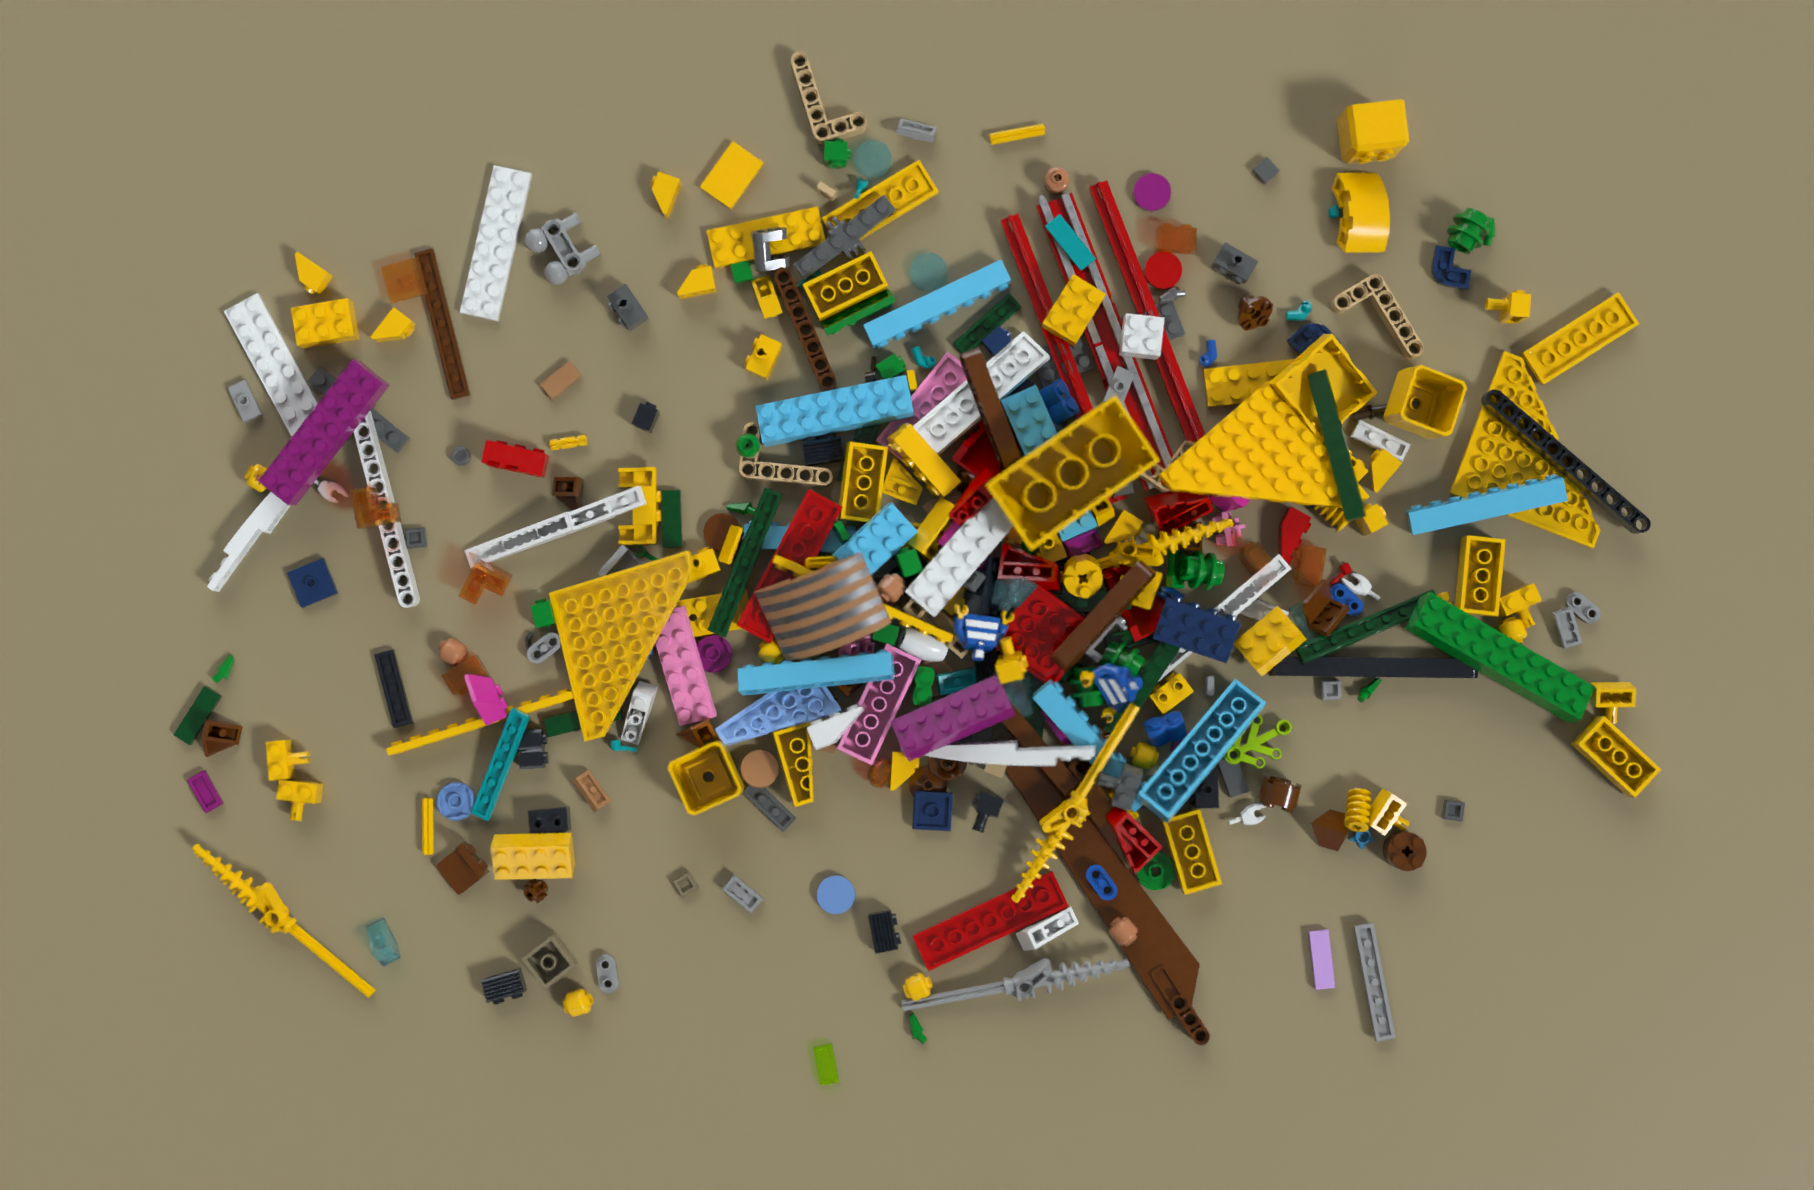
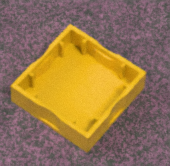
[1269,334,1378,442]

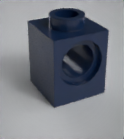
[981,326,1012,357]

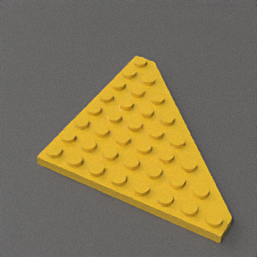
[1449,351,1601,549]
[1158,381,1370,508]
[549,551,695,742]

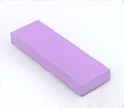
[1308,929,1335,990]

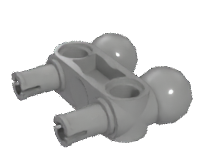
[525,212,601,285]

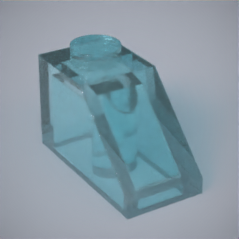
[992,578,1037,611]
[1003,674,1034,717]
[366,918,401,967]

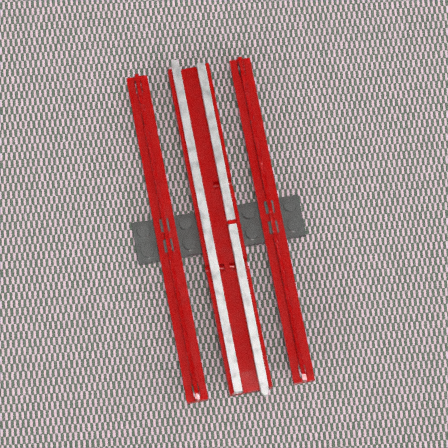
[1000,180,1205,504]

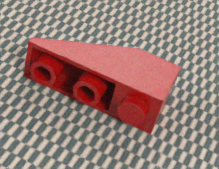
[948,468,996,527]
[1278,506,1312,565]

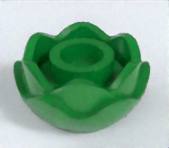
[736,434,760,458]

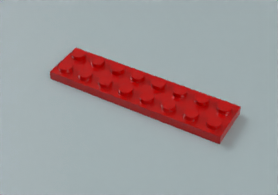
[737,489,843,643]
[912,871,1068,971]

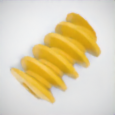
[1314,505,1351,532]
[1344,788,1372,832]

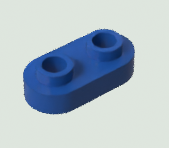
[1330,584,1363,616]
[1086,864,1117,900]

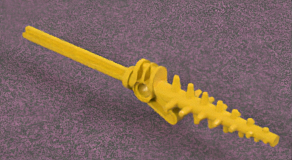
[1012,518,1234,597]
[1011,702,1140,903]
[192,844,376,998]

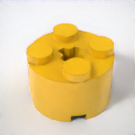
[1063,554,1103,598]

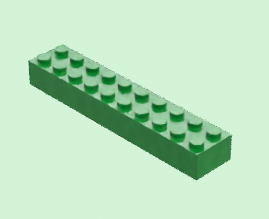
[1405,592,1595,723]

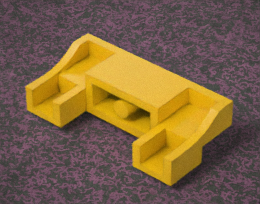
[618,467,661,545]

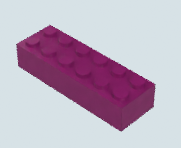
[891,674,1015,761]

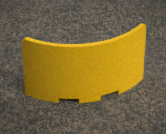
[1332,173,1390,253]

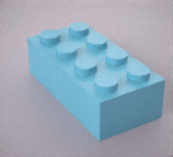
[832,503,918,575]

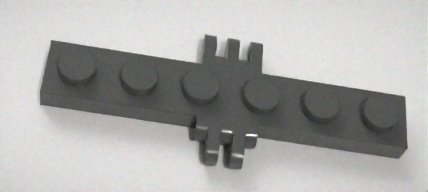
[793,195,896,281]
[308,366,410,453]

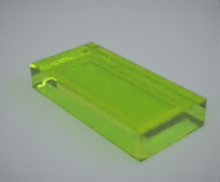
[813,1043,840,1086]

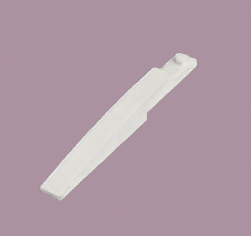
[464,486,647,568]
[207,492,291,592]
[1138,554,1292,682]
[900,740,1096,766]

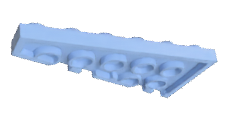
[715,687,843,746]

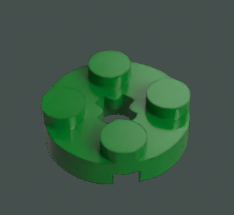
[1136,852,1175,891]

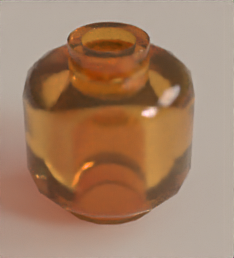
[867,758,892,788]

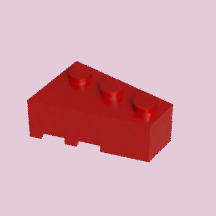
[481,440,549,478]
[1144,491,1213,535]
[998,543,1061,590]
[1106,807,1163,874]

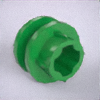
[1447,208,1490,254]
[1179,551,1225,591]
[1099,641,1145,677]
[1069,666,1104,708]

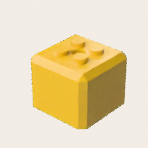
[1337,99,1409,164]
[1383,365,1467,439]
[668,741,745,816]

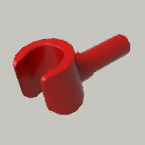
[1329,563,1352,586]

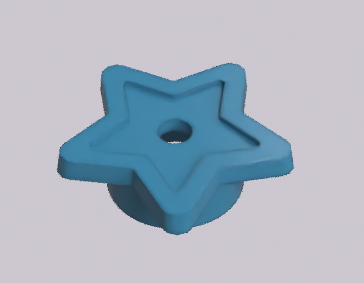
[1350,826,1375,849]

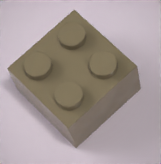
[521,933,579,990]

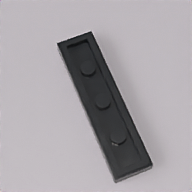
[374,649,414,728]

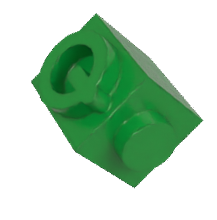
[824,139,851,169]

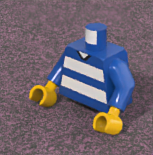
[954,604,1014,661]
[1080,663,1143,723]

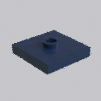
[287,558,339,608]
[912,790,953,831]

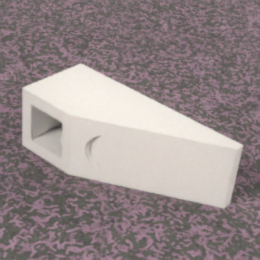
[621,681,658,745]
[807,704,865,750]

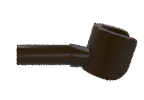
[865,356,876,383]

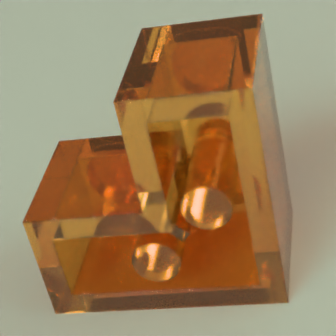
[350,487,401,529]
[458,558,513,605]

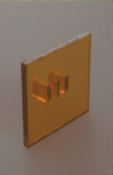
[381,257,428,304]

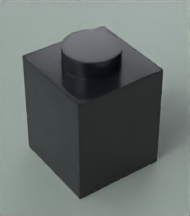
[631,402,660,433]

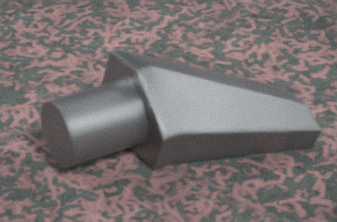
[1159,287,1185,304]

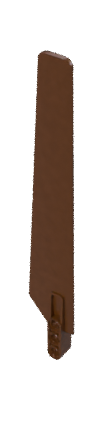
[994,731,1210,1045]

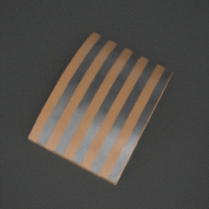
[754,552,892,661]

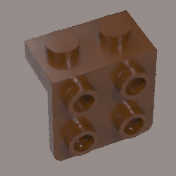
[1302,579,1349,637]
[437,842,490,895]

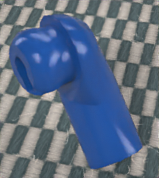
[1199,340,1217,367]
[1157,586,1185,600]

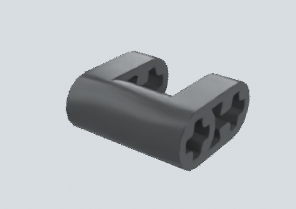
[751,227,791,271]

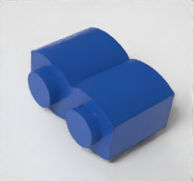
[1039,379,1079,425]
[1143,711,1187,747]

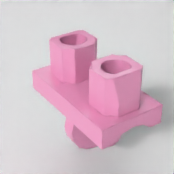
[1213,511,1246,547]
[838,634,875,656]

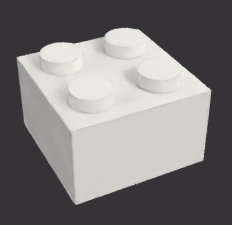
[1119,313,1164,360]

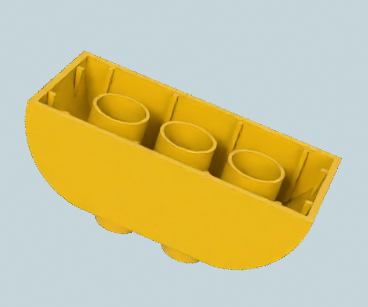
[986,395,1160,551]

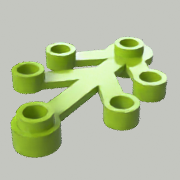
[1224,715,1292,769]

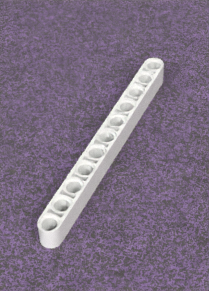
[354,410,420,608]

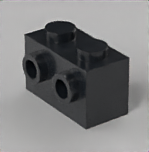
[528,807,571,834]

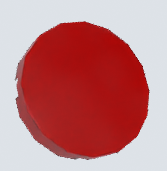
[1144,251,1183,290]

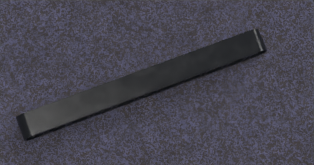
[1481,389,1651,534]
[1269,656,1478,678]

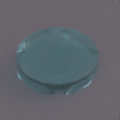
[854,140,892,179]
[910,252,948,291]

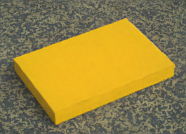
[700,141,764,210]

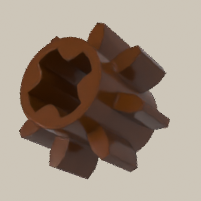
[524,879,548,903]

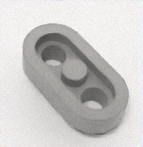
[1564,592,1601,624]
[527,632,561,664]
[596,954,619,993]

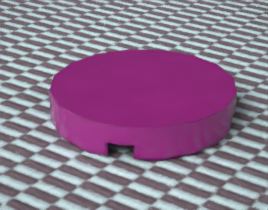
[1133,173,1171,212]
[697,635,733,673]

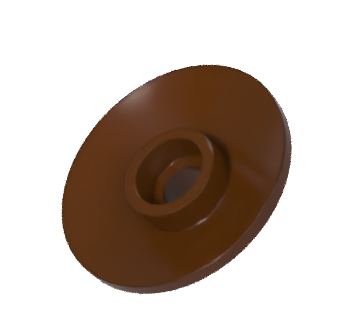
[929,757,967,780]
[909,765,947,797]

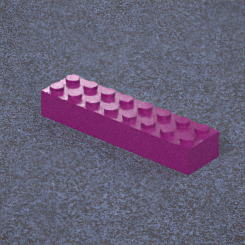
[258,359,390,505]

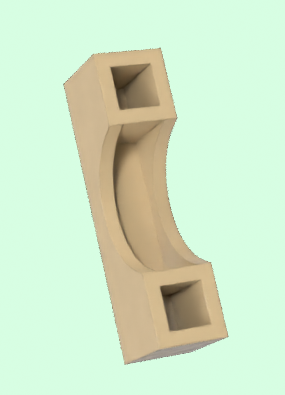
[903,598,969,659]

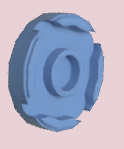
[437,782,476,821]
[817,875,855,914]

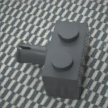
[1211,242,1258,284]
[607,284,649,331]
[1097,763,1143,811]

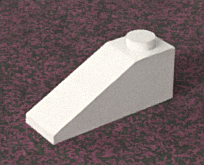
[1015,906,1079,951]

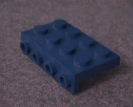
[1152,595,1241,664]

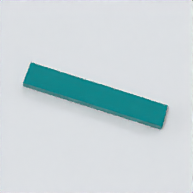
[471,708,530,821]

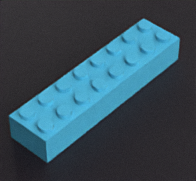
[756,375,915,447]
[1000,385,1098,542]
[1137,679,1266,823]

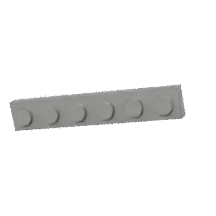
[1353,922,1396,1041]

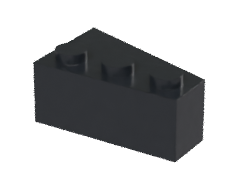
[961,557,1001,616]

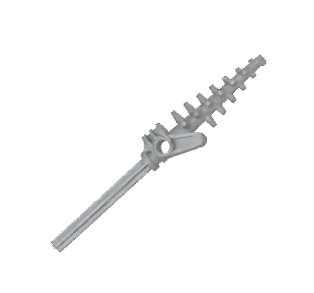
[901,958,1130,1011]

